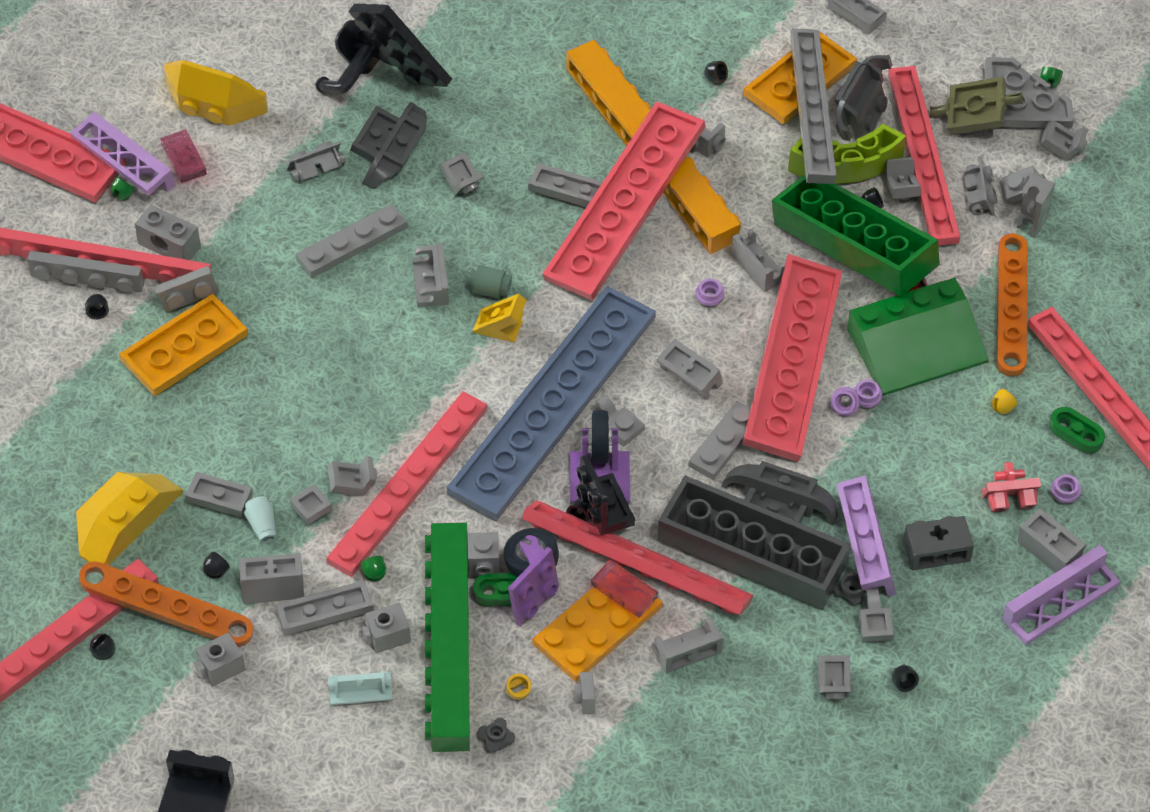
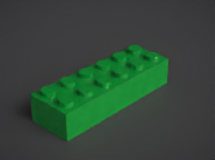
[772,174,940,297]

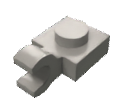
[596,395,645,447]
[858,589,894,642]

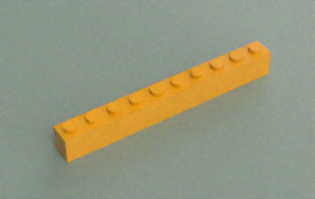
[566,39,741,255]

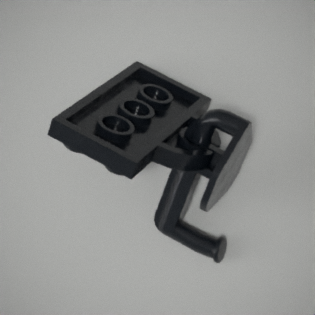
[315,3,452,94]

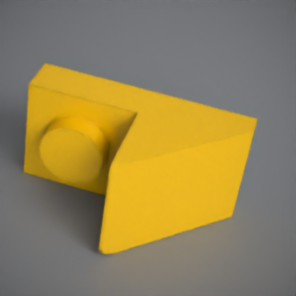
[473,293,527,342]

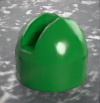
[1040,66,1063,88]
[110,177,135,200]
[360,556,387,581]

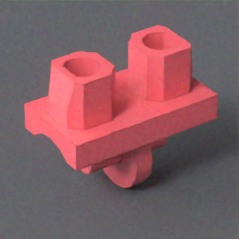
[982,462,1041,512]

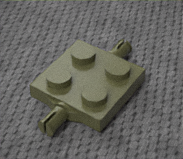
[930,77,1023,135]

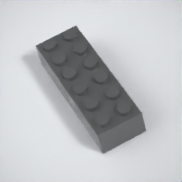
[657,475,850,610]

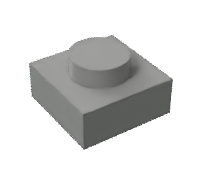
[290,484,332,525]
[574,672,595,715]

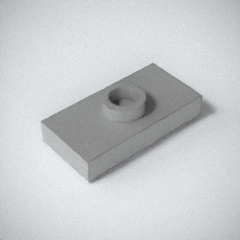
[828,0,887,34]

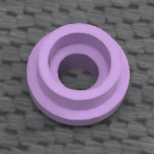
[696,279,724,306]
[854,380,882,408]
[830,387,860,416]
[1051,474,1081,503]

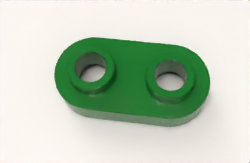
[1049,407,1105,453]
[473,573,518,606]

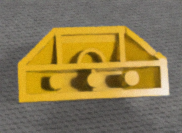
[164,60,268,126]
[76,472,183,565]

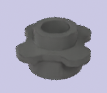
[834,572,866,605]
[478,718,515,752]

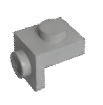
[1040,119,1088,161]
[691,123,726,158]
[439,152,484,195]
[886,157,921,200]
[1002,165,1046,204]
[327,456,377,496]
[818,655,852,699]

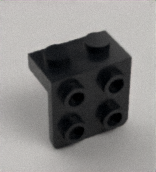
[576,455,635,536]
[158,750,235,812]

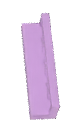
[70,112,176,196]
[836,475,897,596]
[1002,545,1121,646]

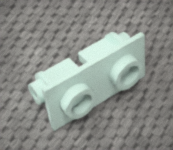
[328,670,393,706]

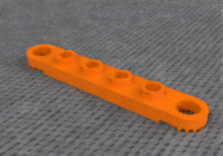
[997,233,1028,377]
[79,561,253,647]

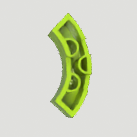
[788,123,906,184]

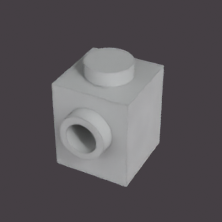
[468,532,499,578]
[361,603,411,653]
[194,632,245,687]

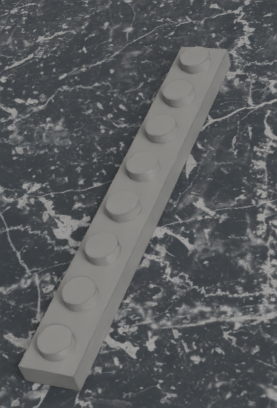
[790,28,836,184]

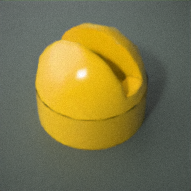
[992,389,1018,414]
[506,673,531,700]

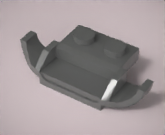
[835,55,893,142]
[350,101,427,189]
[721,461,838,525]

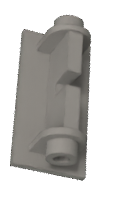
[286,141,346,182]
[964,156,998,216]

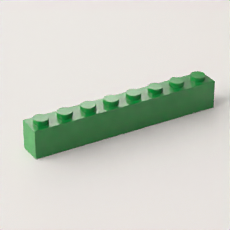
[425,522,470,752]

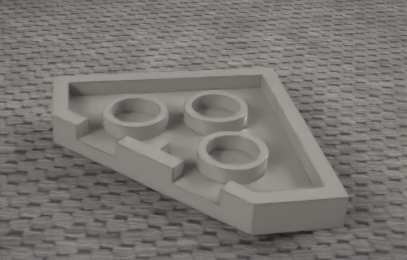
[985,57,1074,128]

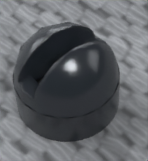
[704,61,728,83]
[861,187,884,208]
[85,294,109,320]
[566,499,589,522]
[203,552,230,579]
[90,633,116,660]
[891,664,919,692]

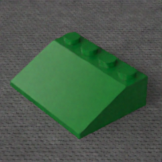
[847,277,989,396]

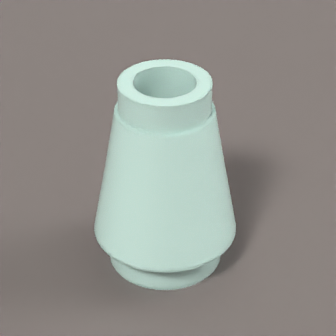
[244,496,277,544]

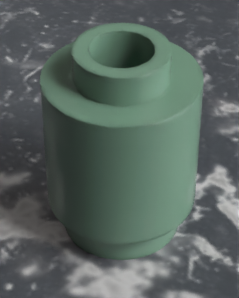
[468,265,512,299]

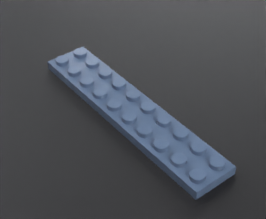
[447,286,656,521]

